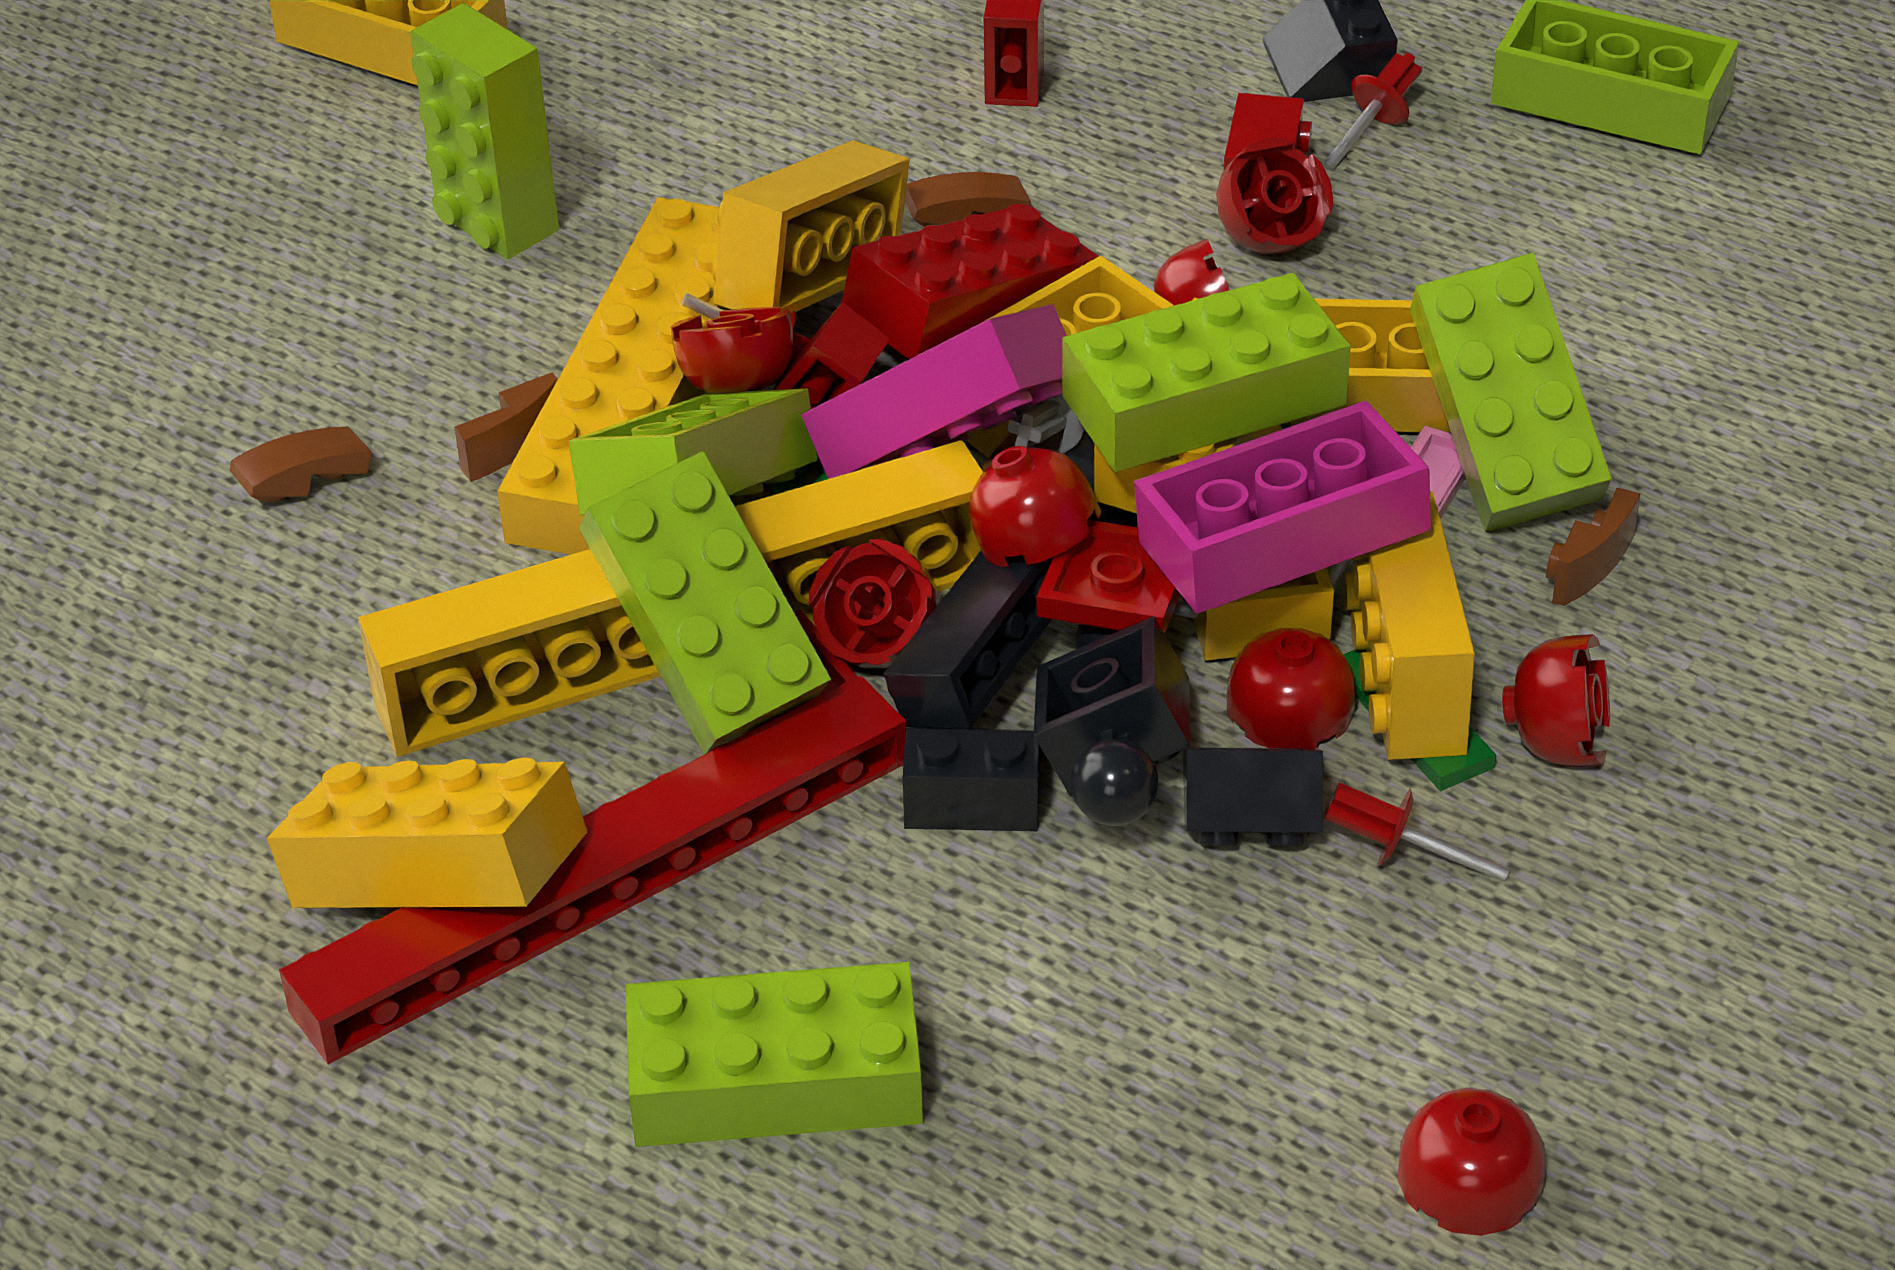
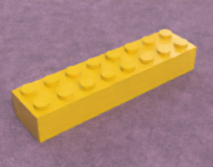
[497,197,731,555]

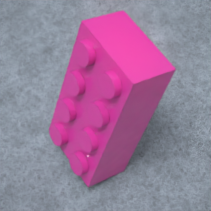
[801,304,1067,479]
[1134,401,1431,614]

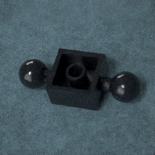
[1034,616,1190,826]

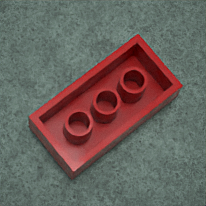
[841,204,1099,359]

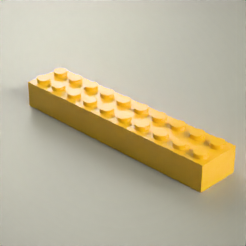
[358,440,983,757]

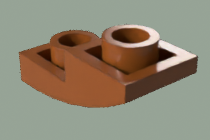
[905,172,1031,227]
[454,372,558,482]
[229,426,372,502]
[1546,487,1641,606]

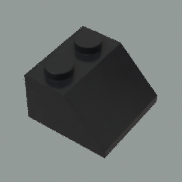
[1263,0,1398,102]
[902,727,1041,832]
[1183,747,1323,845]

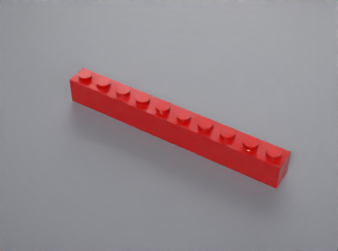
[279,675,906,1065]

